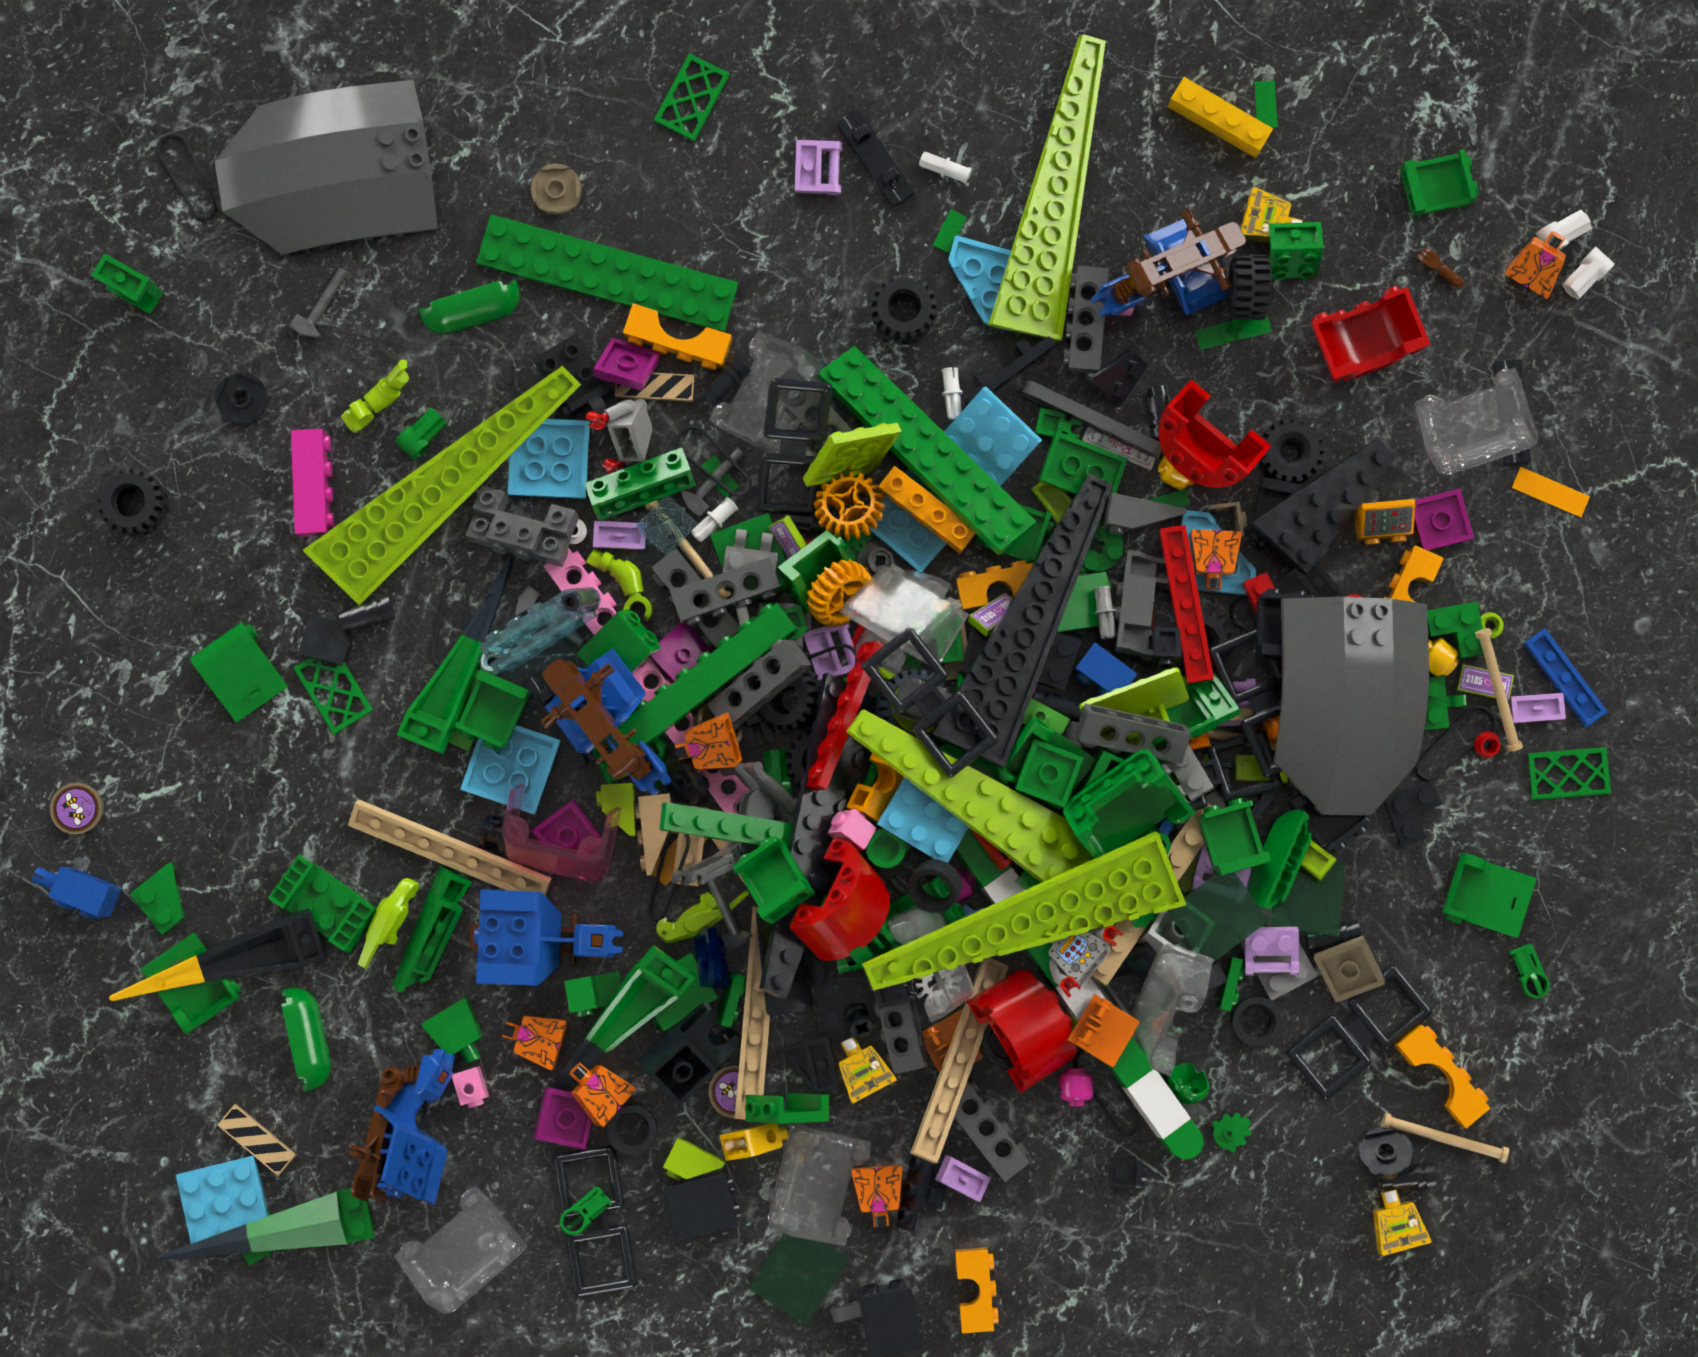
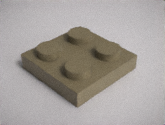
[1314,936,1385,1003]

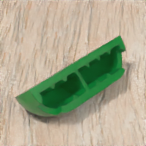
[419,280,520,334]
[1248,810,1312,909]
[281,987,331,1092]

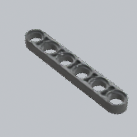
[1021,381,1163,459]

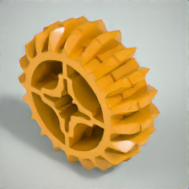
[814,471,885,541]
[806,559,874,628]

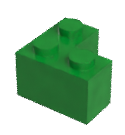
[1427,601,1484,660]
[564,971,623,1017]

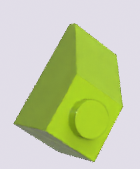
[596,783,637,837]
[663,1137,726,1181]

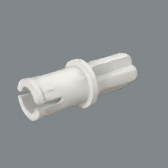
[919,152,971,184]
[942,367,963,420]
[691,497,738,542]

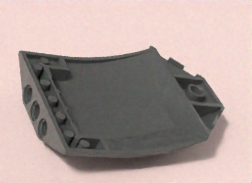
[215,80,438,256]
[1272,597,1429,816]

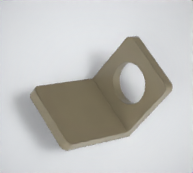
[1207,502,1247,539]

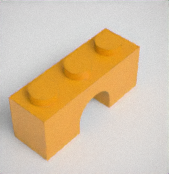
[1384,545,1444,603]
[956,560,1033,612]
[846,753,904,823]
[955,1247,999,1333]

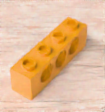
[878,466,976,554]

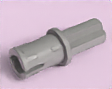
[1093,586,1116,639]

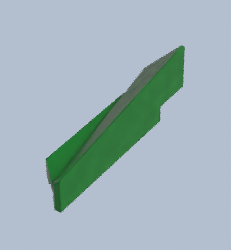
[392,865,471,993]

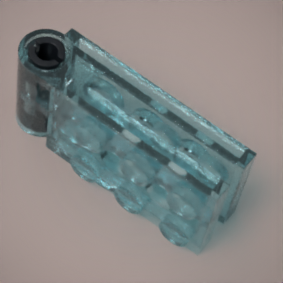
[480,587,601,673]

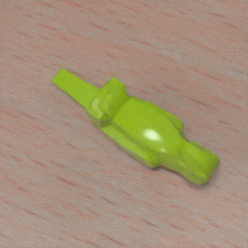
[358,878,419,969]
[656,890,749,944]

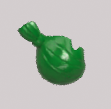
[1153,1058,1210,1105]

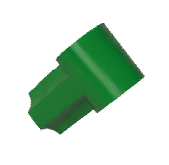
[395,407,448,461]
[763,749,792,796]

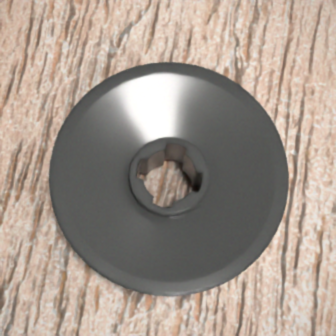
[855,540,901,586]

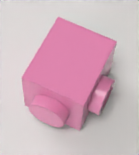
[828,809,876,851]
[452,1066,489,1108]

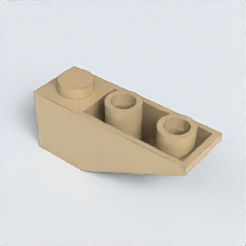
[634,793,672,876]

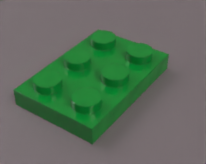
[1038,431,1128,495]

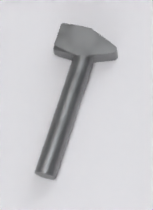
[289,267,348,339]
[681,447,745,518]
[515,586,586,648]
[707,877,753,948]

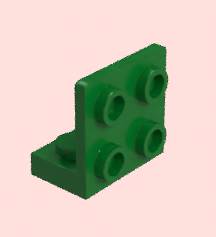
[1268,222,1324,280]

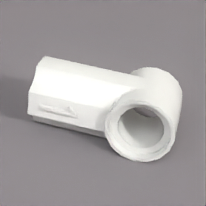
[1536,210,1592,250]
[1562,247,1615,300]

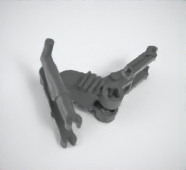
[671,762,797,885]

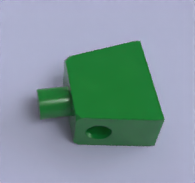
[421,998,483,1065]

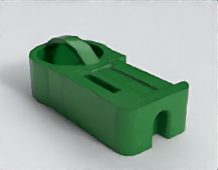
[1508,944,1550,998]
[560,1187,612,1236]

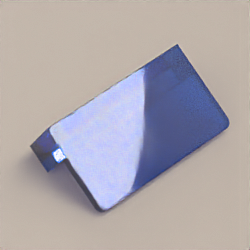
[694,927,730,988]

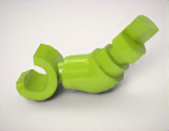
[341,360,409,433]
[586,549,654,622]

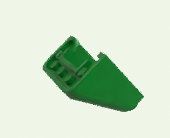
[1063,749,1196,859]

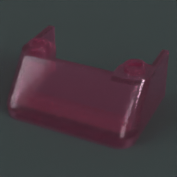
[502,783,621,883]

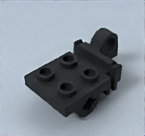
[532,333,619,421]

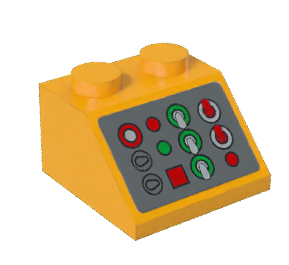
[1354,499,1415,546]

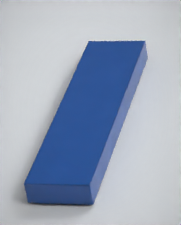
[1523,628,1608,728]

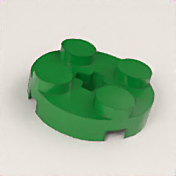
[1082,520,1124,573]

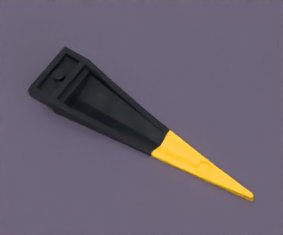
[109,908,326,1001]

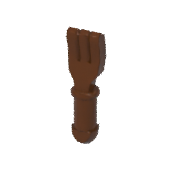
[1415,246,1464,288]

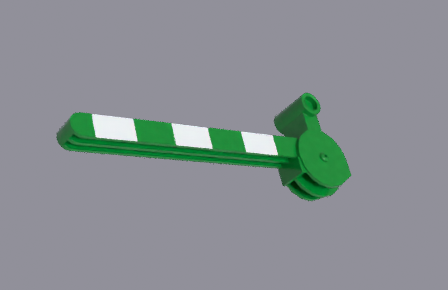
[862,743,1204,1159]

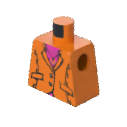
[1505,231,1566,299]
[1189,529,1242,590]
[675,712,742,769]
[502,1016,568,1070]
[569,1063,636,1127]
[852,1164,902,1227]

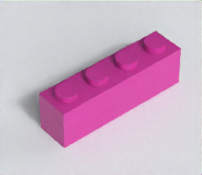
[291,429,334,537]

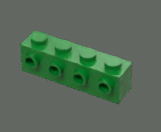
[584,448,696,521]

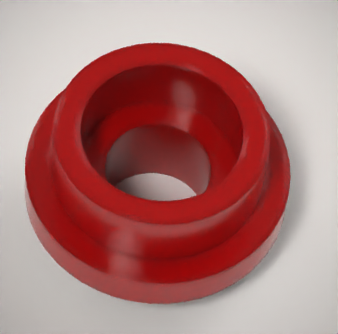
[1474,731,1500,758]

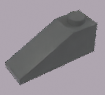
[1100,493,1186,535]

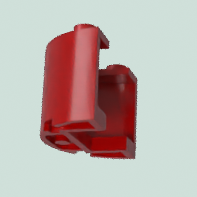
[1310,286,1431,383]
[1159,380,1271,488]
[789,836,890,961]
[966,969,1077,1093]

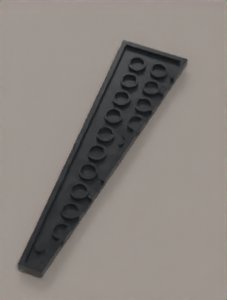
[930,474,1113,769]
[759,673,877,999]

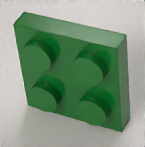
[1014,739,1084,808]

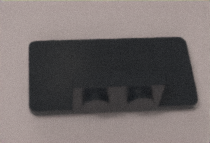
[756,911,825,1016]

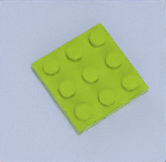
[803,423,902,487]

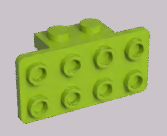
[1079,668,1189,740]

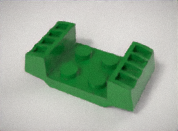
[268,853,377,953]

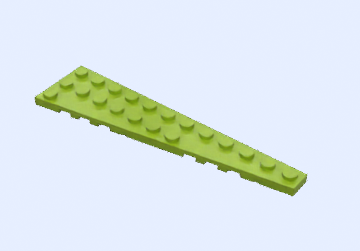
[988,34,1106,342]
[303,366,581,605]
[846,710,1094,883]
[862,831,1186,990]

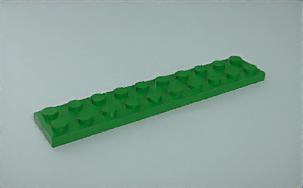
[476,214,739,333]
[817,346,1036,555]

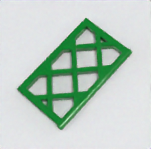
[654,53,730,142]
[293,658,374,735]
[1527,747,1612,800]

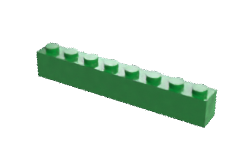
[618,603,798,745]

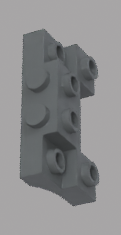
[465,486,579,567]
[1113,550,1169,661]

